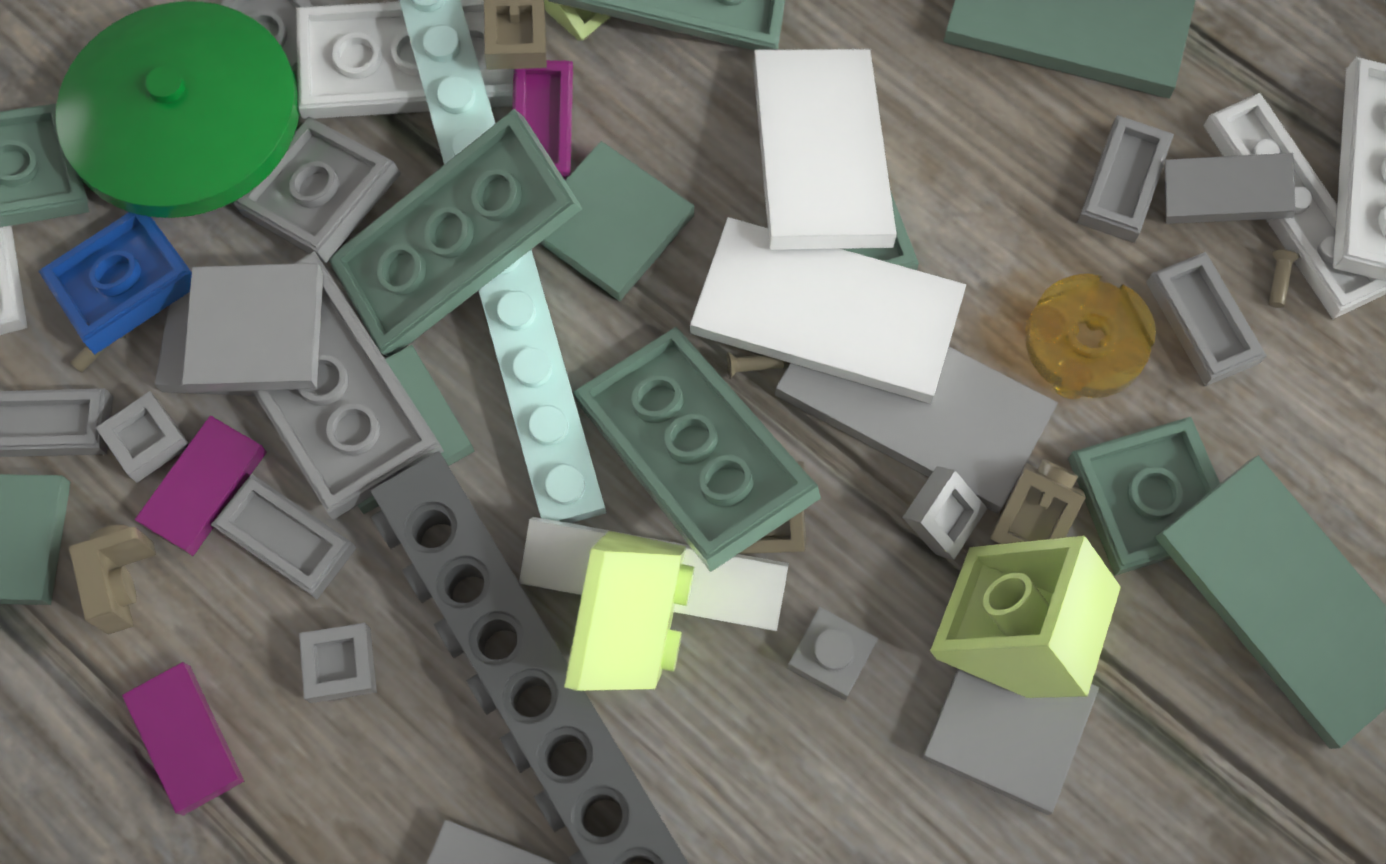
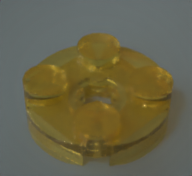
[1025,273,1156,399]

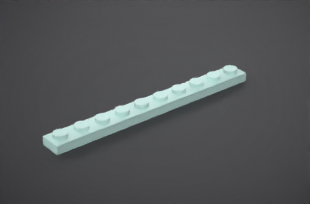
[399,0,606,523]

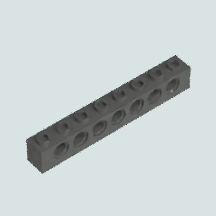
[370,451,689,864]

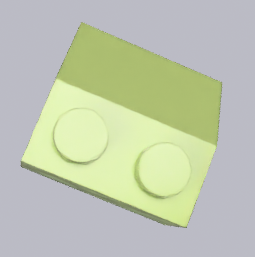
[564,531,695,690]
[930,536,1121,698]

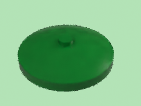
[55,1,300,218]

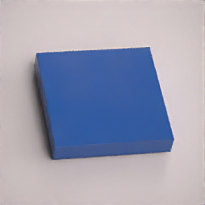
[38,212,192,355]

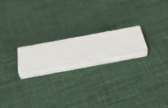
[1204,93,1386,319]
[519,517,789,631]

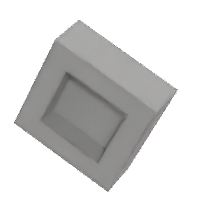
[95,391,189,483]
[902,466,988,560]
[787,607,878,701]
[299,623,377,703]

